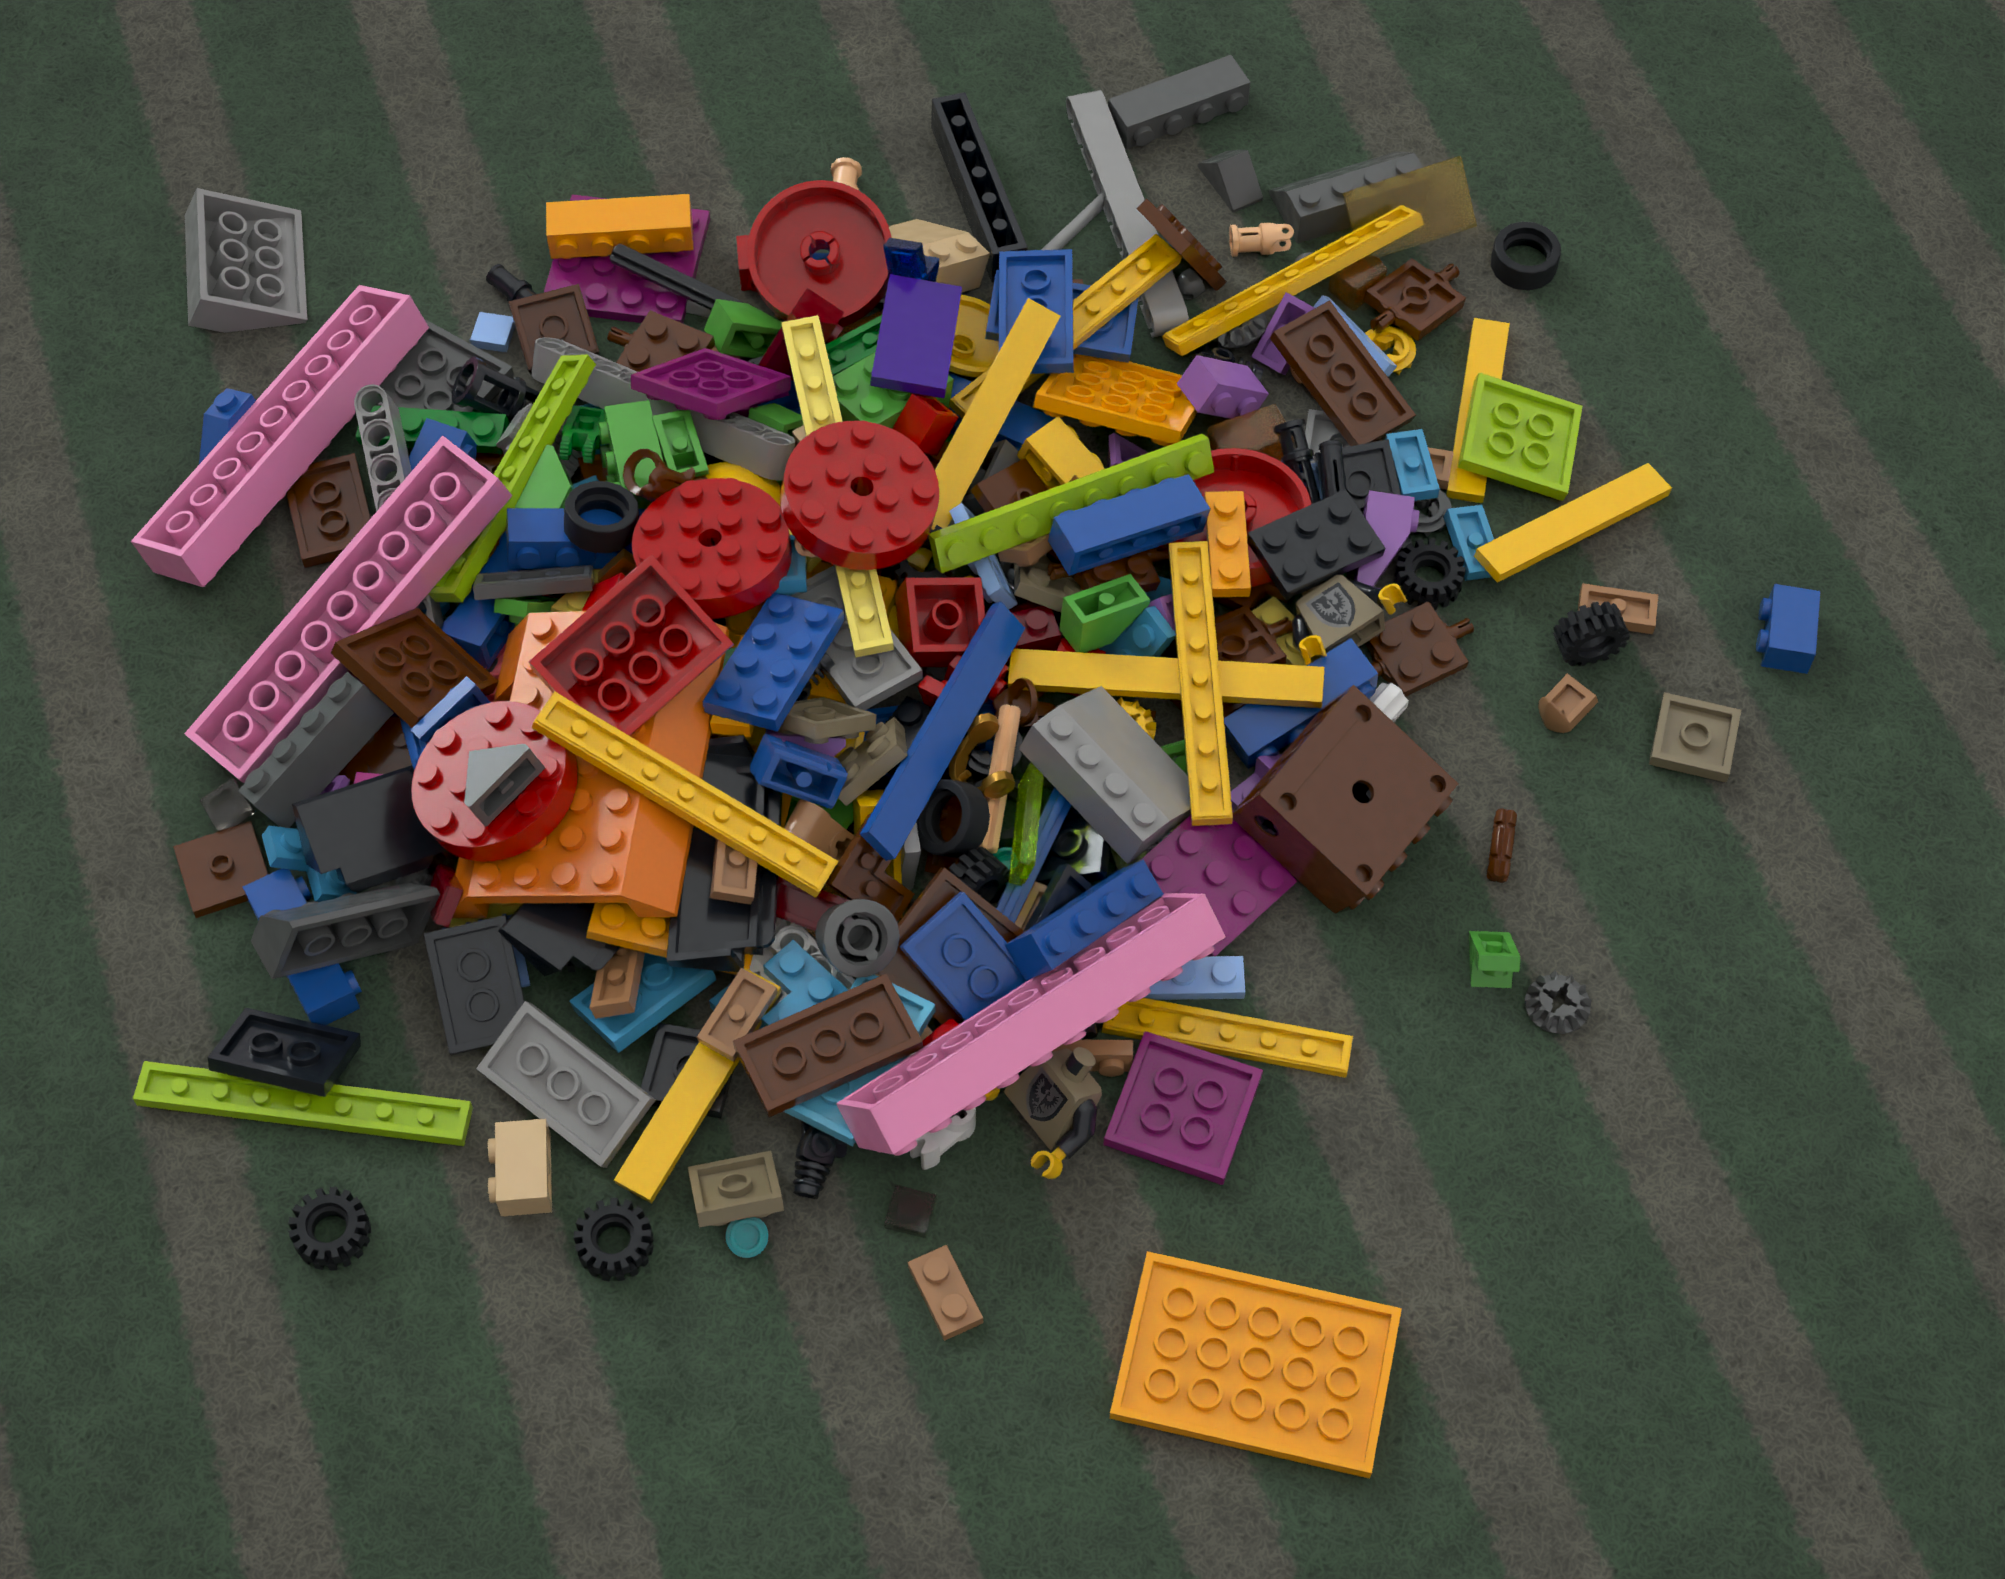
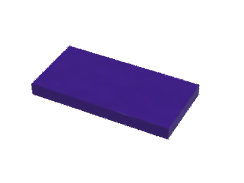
[870,274,962,398]

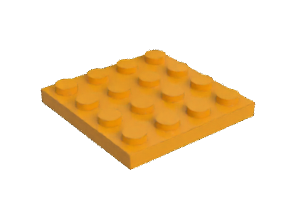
[1033,354,1198,446]

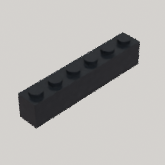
[931,92,1027,283]

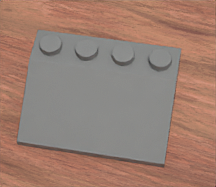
[185,188,307,333]
[1019,686,1191,864]

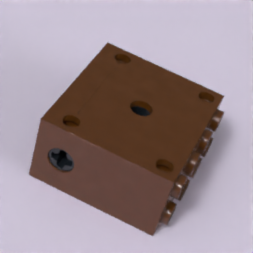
[1232,685,1459,914]

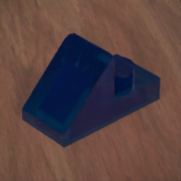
[883,238,940,282]

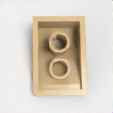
[889,219,990,293]

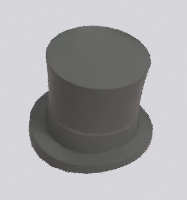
[816,899,900,978]

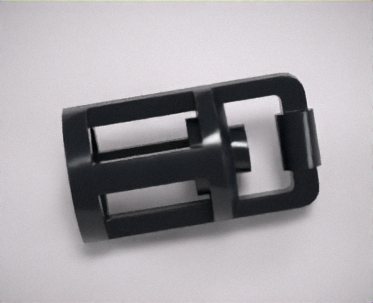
[452,357,540,424]

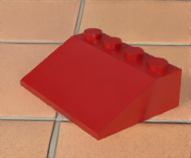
[528,554,734,736]

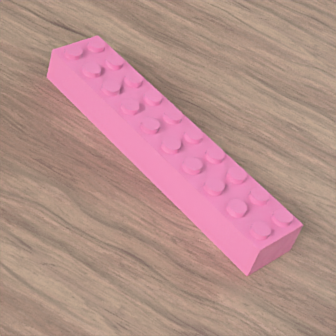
[131,285,429,587]
[184,436,512,783]
[836,893,1226,1156]

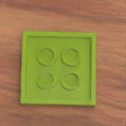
[1458,373,1583,501]

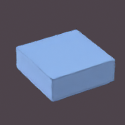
[470,312,515,352]

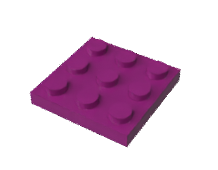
[631,348,791,420]
[1141,810,1297,957]
[1103,1031,1263,1185]

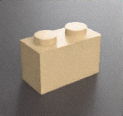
[488,1118,552,1217]

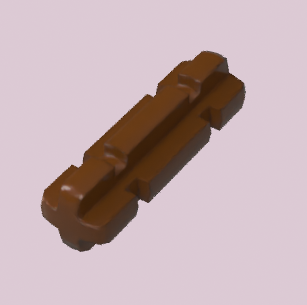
[1487,808,1517,883]

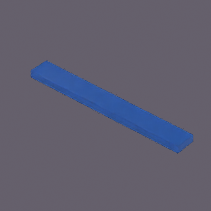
[860,602,1025,861]

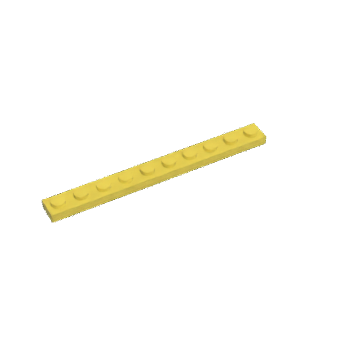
[781,315,894,658]

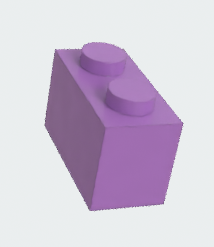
[1177,355,1269,422]

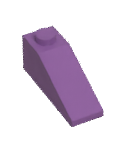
[1354,490,1419,586]

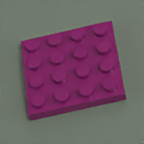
[544,194,710,324]

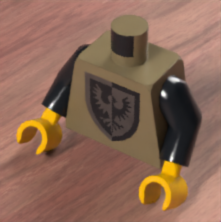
[1292,575,1408,665]
[985,1047,1102,1179]

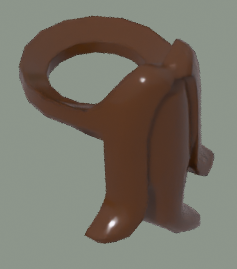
[623,449,708,502]
[992,678,1056,727]

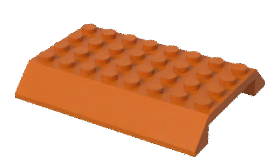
[453,611,729,918]

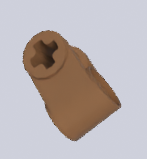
[784,800,854,865]

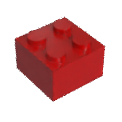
[895,577,985,667]

